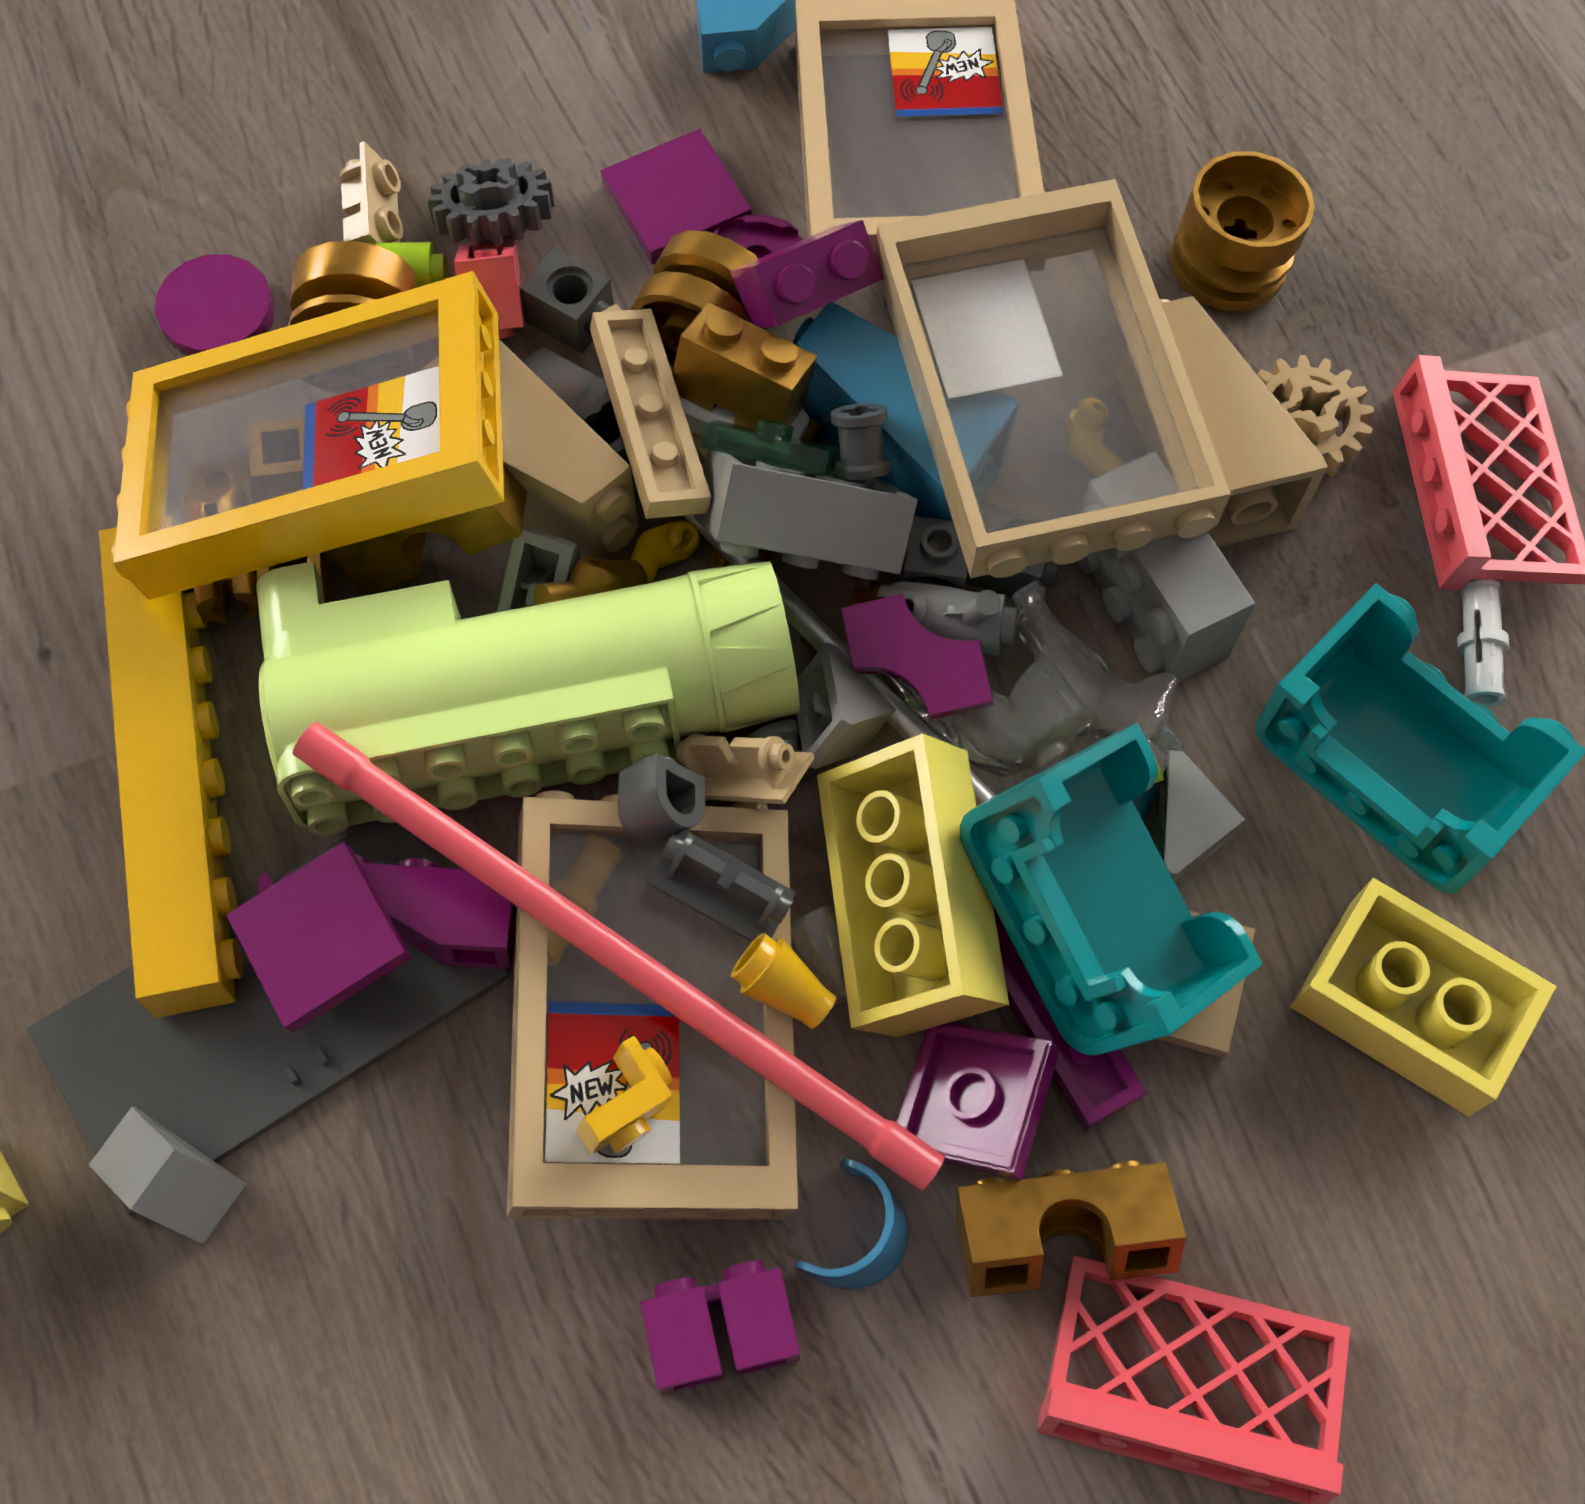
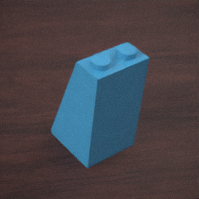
[793,302,1019,521]

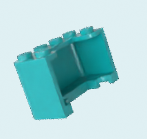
[1255,583,1585,894]

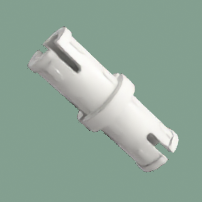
[1457,579,1509,708]

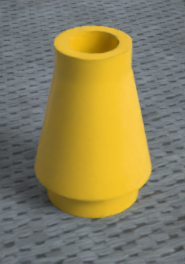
[731,933,836,1029]

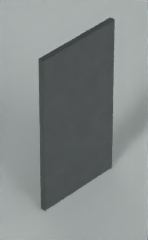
[27,821,510,1216]

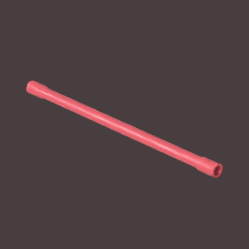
[292,721,945,1191]

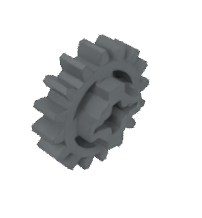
[427,158,555,247]

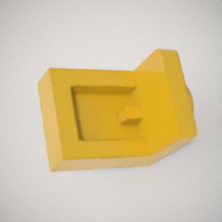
[576,1036,673,1155]

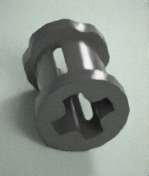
[831,403,892,480]

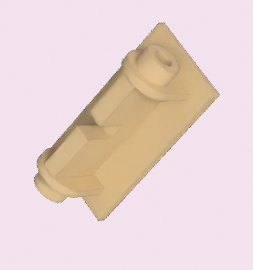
[340,141,403,245]
[676,733,815,804]

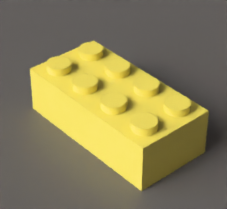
[817,733,1009,1037]

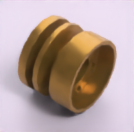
[1169,152,1315,311]
[288,241,418,395]

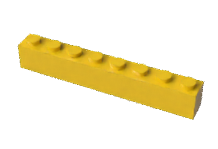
[99,517,244,1018]

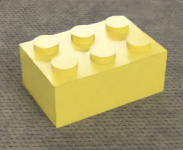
[1290,878,1557,1117]

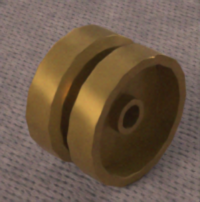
[630,230,769,366]

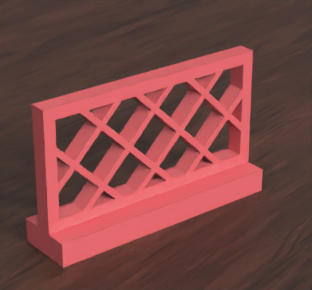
[1392,355,1585,590]
[1036,1255,1351,1504]

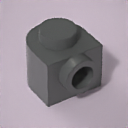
[618,753,705,845]

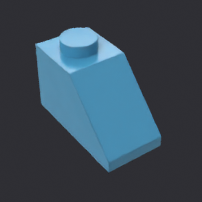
[695,0,795,73]

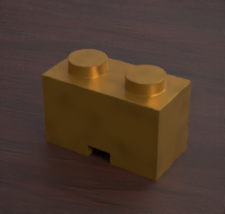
[672,302,818,444]

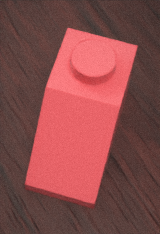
[454,239,525,339]

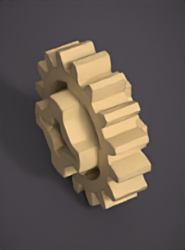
[1257,355,1374,477]

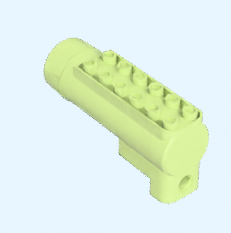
[256,561,800,836]

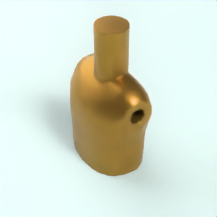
[533,556,648,605]

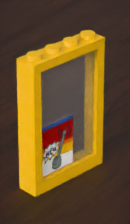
[111,271,504,600]

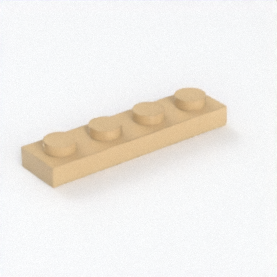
[590,309,711,519]

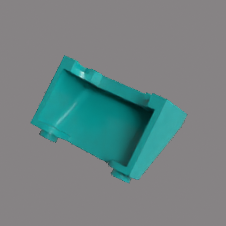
[960,723,1263,1055]

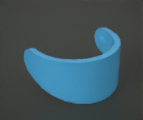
[795,1158,909,1289]

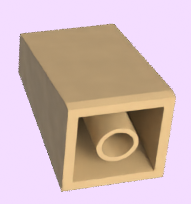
[1116,296,1328,547]
[424,339,639,559]

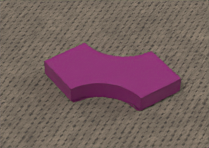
[841,593,995,720]

